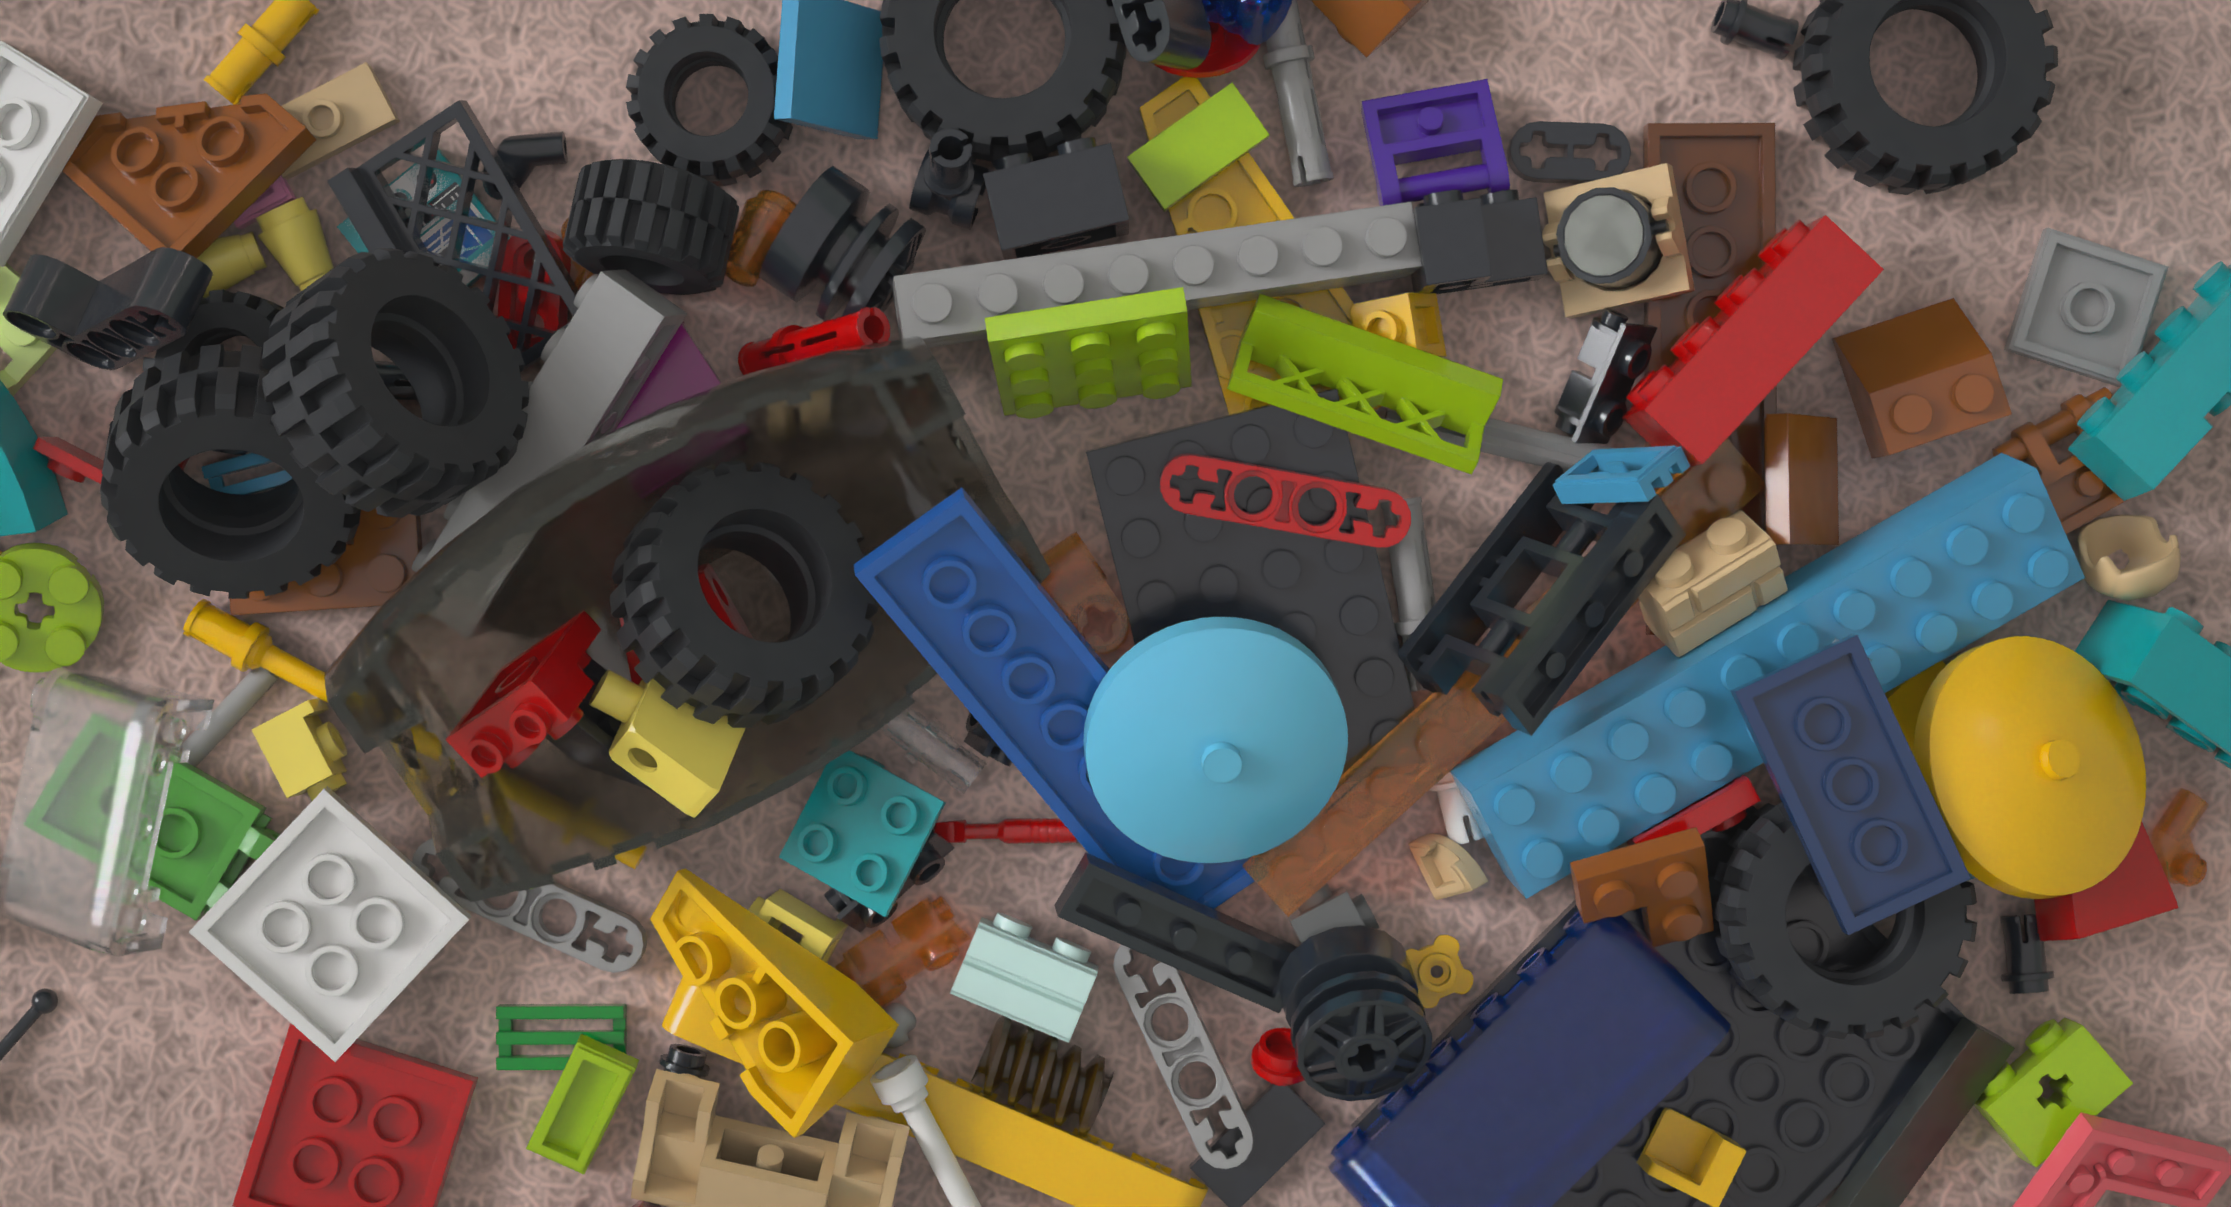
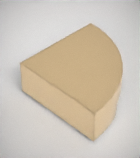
[1408,833,1488,900]

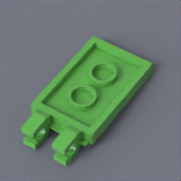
[28,713,280,921]

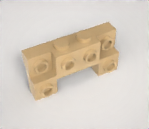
[631,1069,910,1207]

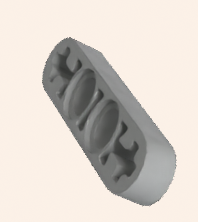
[412,835,647,973]
[1113,945,1255,1169]

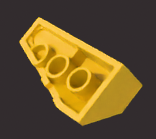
[650,868,899,1138]

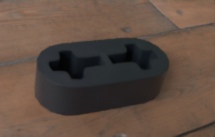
[1507,121,1631,184]

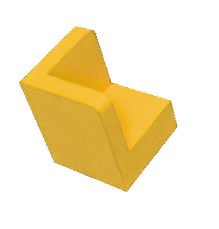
[1637,1108,1747,1207]

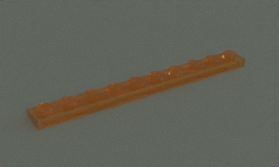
[1242,438,1766,917]

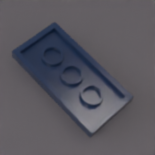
[1731,634,1971,935]

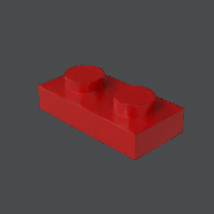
[1626,775,1761,846]

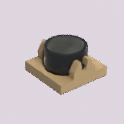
[1542,163,1695,319]

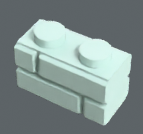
[950,912,1098,1043]

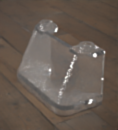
[0,667,214,957]

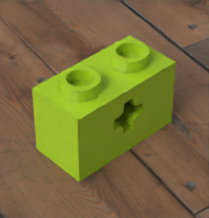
[1974,1017,2133,1168]

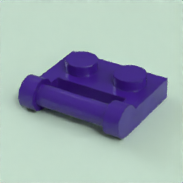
[1361,79,1510,206]

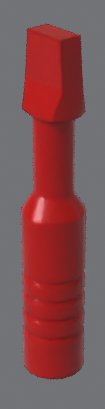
[935,818,1078,844]

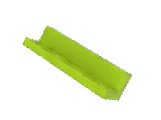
[1227,294,1503,475]

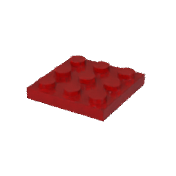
[232,1023,478,1207]

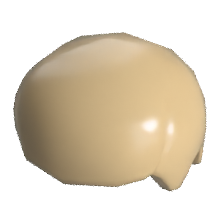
[2077,515,2181,601]

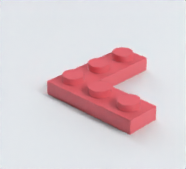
[2012,1112,2231,1207]

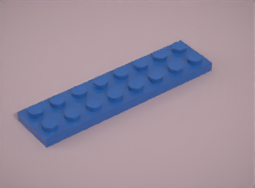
[854,487,1268,909]

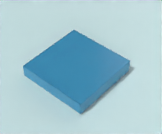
[774,0,883,140]

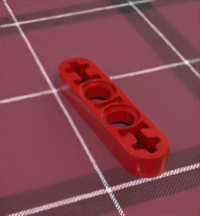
[1160,454,1411,548]

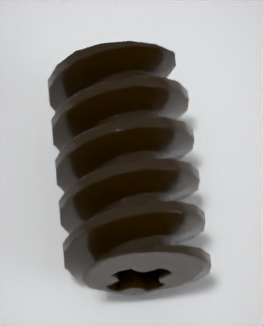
[971,1015,1114,1137]

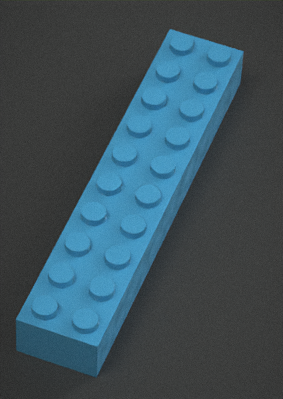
[1449,453,2085,899]

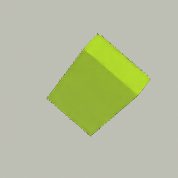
[1127,82,1269,212]
[526,1034,639,1174]

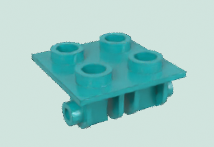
[779,744,946,917]

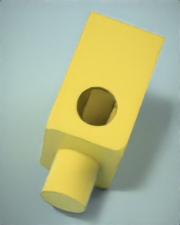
[589,669,745,818]

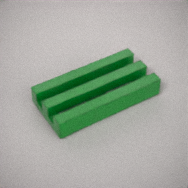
[496,1004,627,1070]

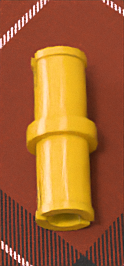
[203,0,320,105]

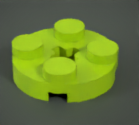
[0,543,104,673]

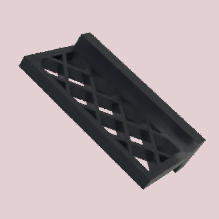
[327,100,579,372]

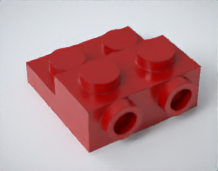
[445,610,602,778]

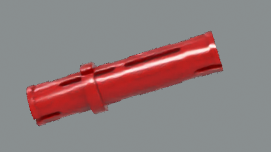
[738,307,891,382]

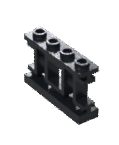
[1398,462,1686,736]

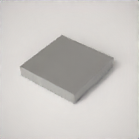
[2004,228,2169,387]

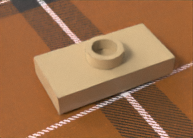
[282,62,400,180]

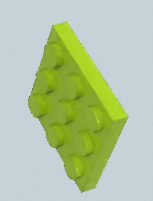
[985,287,1192,419]

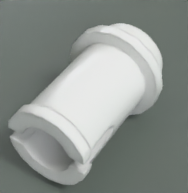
[1428,760,1484,844]

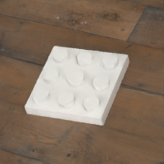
[189,786,471,1062]

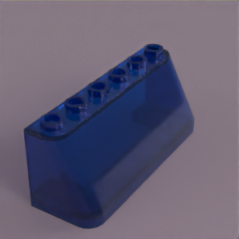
[1328,910,1731,1207]

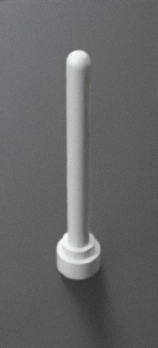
[870,1055,982,1207]

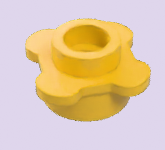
[1405,934,1474,1008]

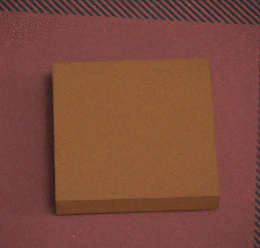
[1765,413,1839,546]

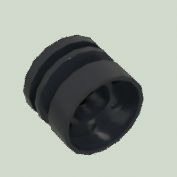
[759,166,926,321]
[1279,925,1432,1101]

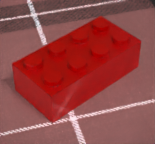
[1622,215,1884,467]

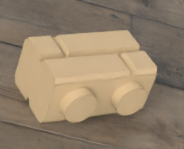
[1638,510,1788,657]

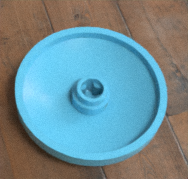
[1083,617,1348,863]

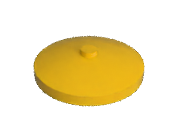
[1913,636,2146,899]

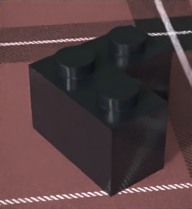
[1411,190,1548,295]

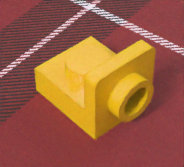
[1350,293,1447,357]

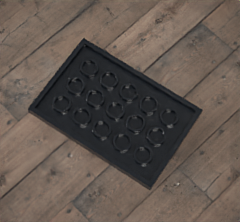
[1086,389,1428,783]

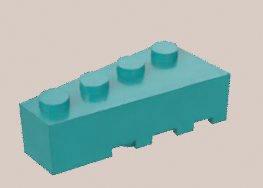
[2068,261,2231,501]
[2074,600,2231,769]

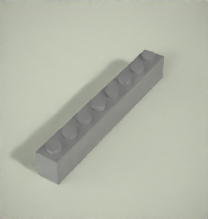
[892,202,1422,352]

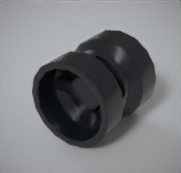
[909,149,990,230]

